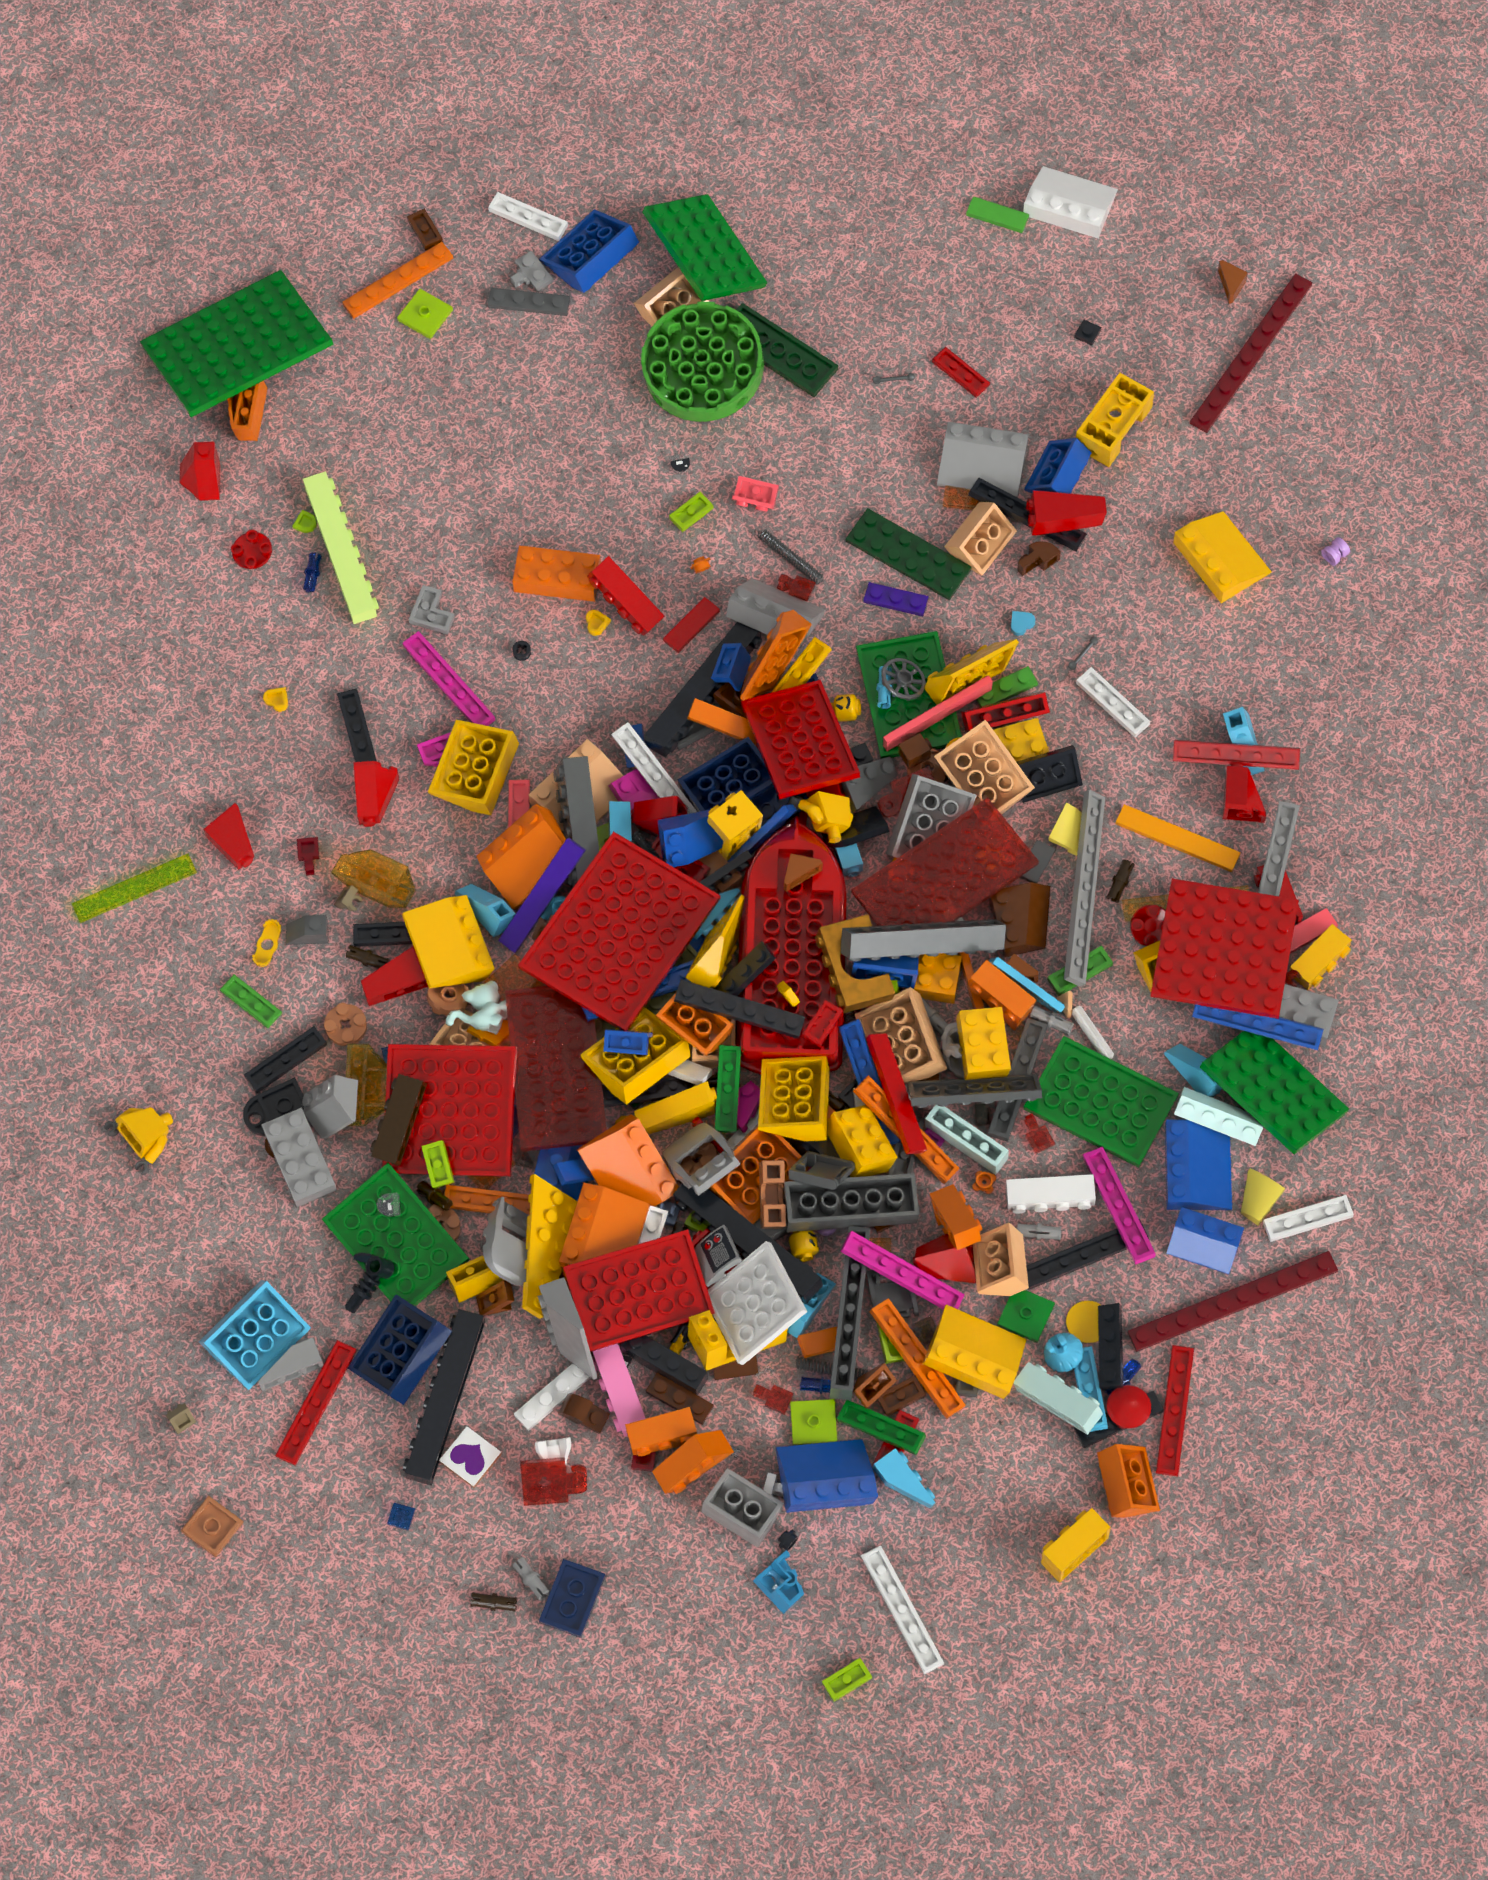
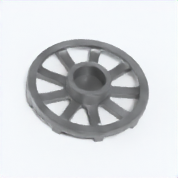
[881,658,925,701]

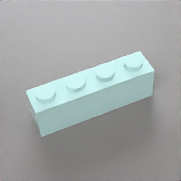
[1174,1087,1263,1146]
[925,1105,1009,1175]
[1013,1362,1103,1435]

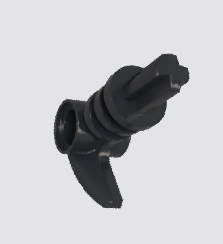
[345,1253,394,1313]

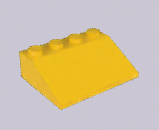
[1173,511,1272,603]
[924,639,1019,705]
[428,719,519,815]
[685,894,745,988]
[402,895,495,988]
[580,1007,691,1105]
[758,1056,830,1141]
[923,1304,1027,1399]

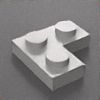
[409,585,455,635]

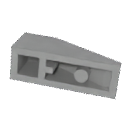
[258,1338,323,1391]

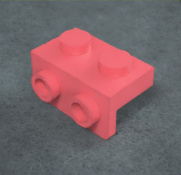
[732,476,779,512]

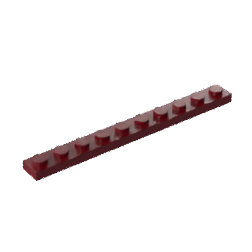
[1190,273,1313,433]
[1127,1251,1338,1352]

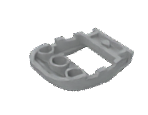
[663,1123,740,1196]
[483,1196,529,1286]

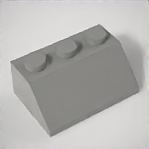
[302,1075,358,1139]
[702,1468,784,1548]

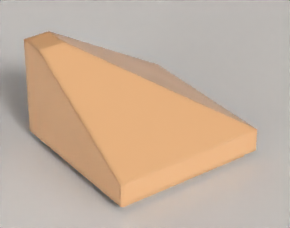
[1057,991,1073,1018]

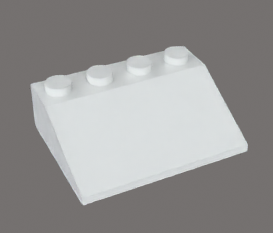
[1023,166,1118,239]

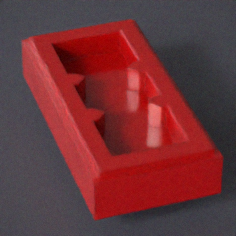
[802,1000,843,1047]

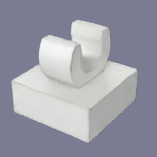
[763,1473,783,1497]

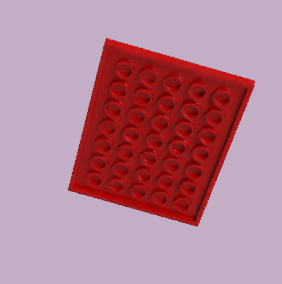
[518,831,721,1031]

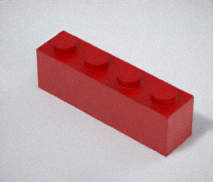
[587,556,665,636]
[961,692,1050,732]

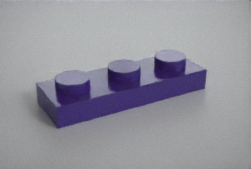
[863,582,929,617]

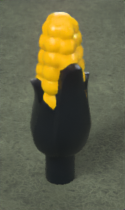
[669,1322,690,1355]

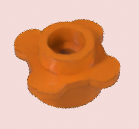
[690,556,711,574]
[972,1171,996,1194]

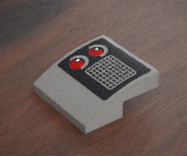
[694,1225,742,1287]

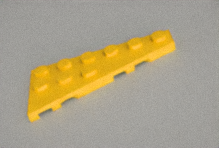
[522,1174,578,1319]

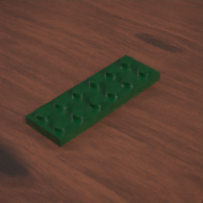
[736,303,838,397]
[845,508,972,601]

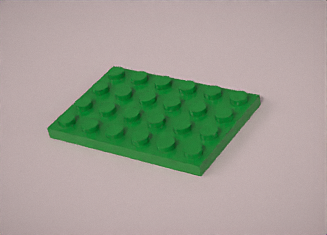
[642,194,768,301]
[856,631,962,759]
[1200,1031,1349,1155]
[1023,1036,1179,1168]
[322,1163,470,1306]

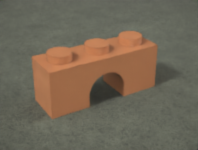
[759,1160,786,1229]

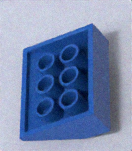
[539,209,640,293]
[1164,1120,1232,1210]
[775,1439,878,1513]

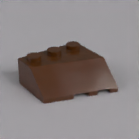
[989,882,1051,958]

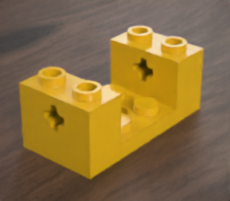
[1076,372,1154,467]
[707,790,763,861]
[688,1310,788,1371]

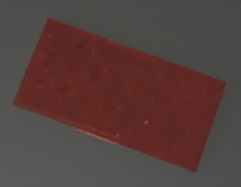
[851,797,1039,926]
[505,986,607,1152]

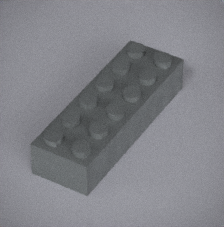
[553,756,599,890]
[783,1173,920,1232]

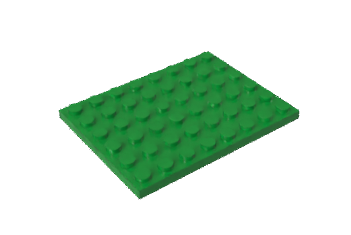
[140,270,334,417]

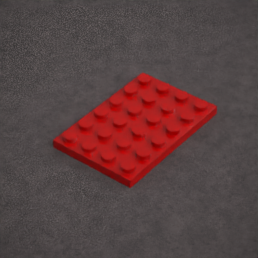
[741,680,860,799]
[562,1229,715,1352]

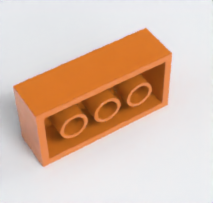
[512,545,601,602]

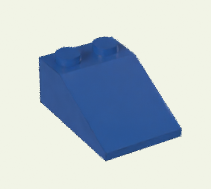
[657,809,723,867]

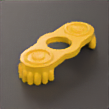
[252,919,281,967]

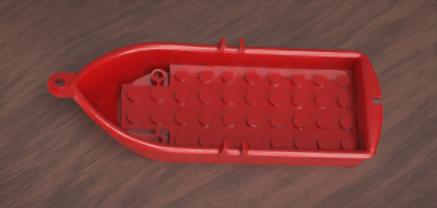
[735,811,847,1075]

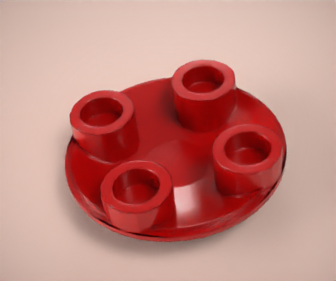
[231,530,272,569]
[1130,905,1166,946]
[1107,1385,1151,1429]

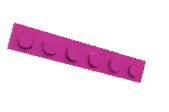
[402,631,495,726]
[1083,1147,1156,1265]
[840,1231,965,1309]

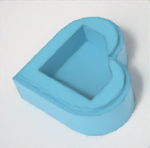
[1011,611,1035,636]

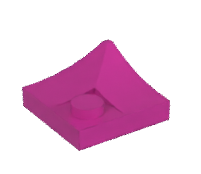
[608,768,659,809]

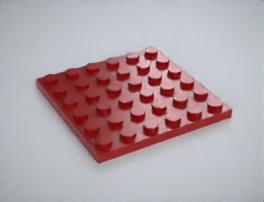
[1150,878,1299,1019]
[382,1044,517,1177]

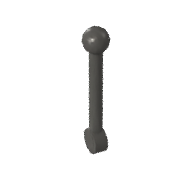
[873,373,915,384]
[1068,637,1098,670]

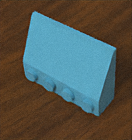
[199,1280,311,1390]

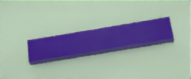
[498,838,586,953]

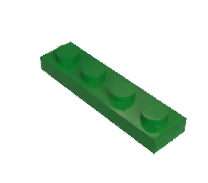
[715,1045,741,1133]
[837,1400,926,1455]

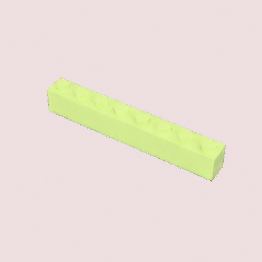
[303,471,379,624]

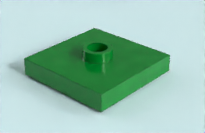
[997,1290,1055,1343]

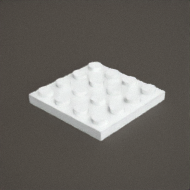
[708,1241,807,1365]

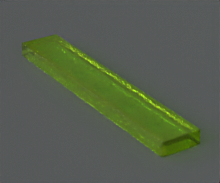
[71,853,197,923]

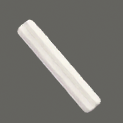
[1072,1006,1114,1059]

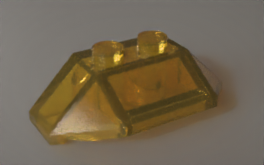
[331,849,416,908]
[345,1044,387,1126]

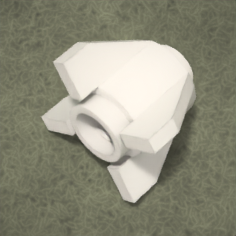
[535,1437,571,1472]

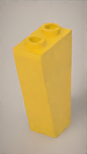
[634,1081,717,1135]

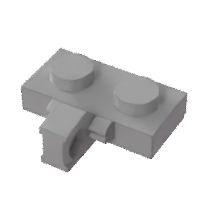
[511,251,554,292]

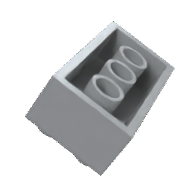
[1279,984,1339,1047]
[261,1107,337,1207]

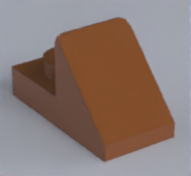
[476,1280,514,1316]

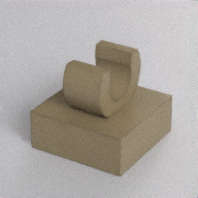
[334,885,363,911]
[166,1403,196,1434]

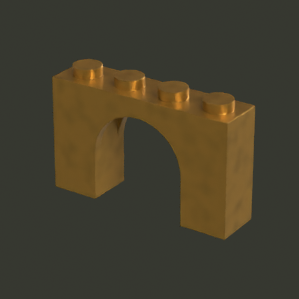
[815,914,895,1013]

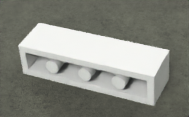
[1006,1174,1096,1214]

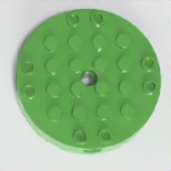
[641,301,764,422]

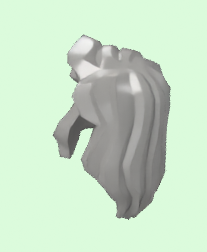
[941,1022,964,1078]

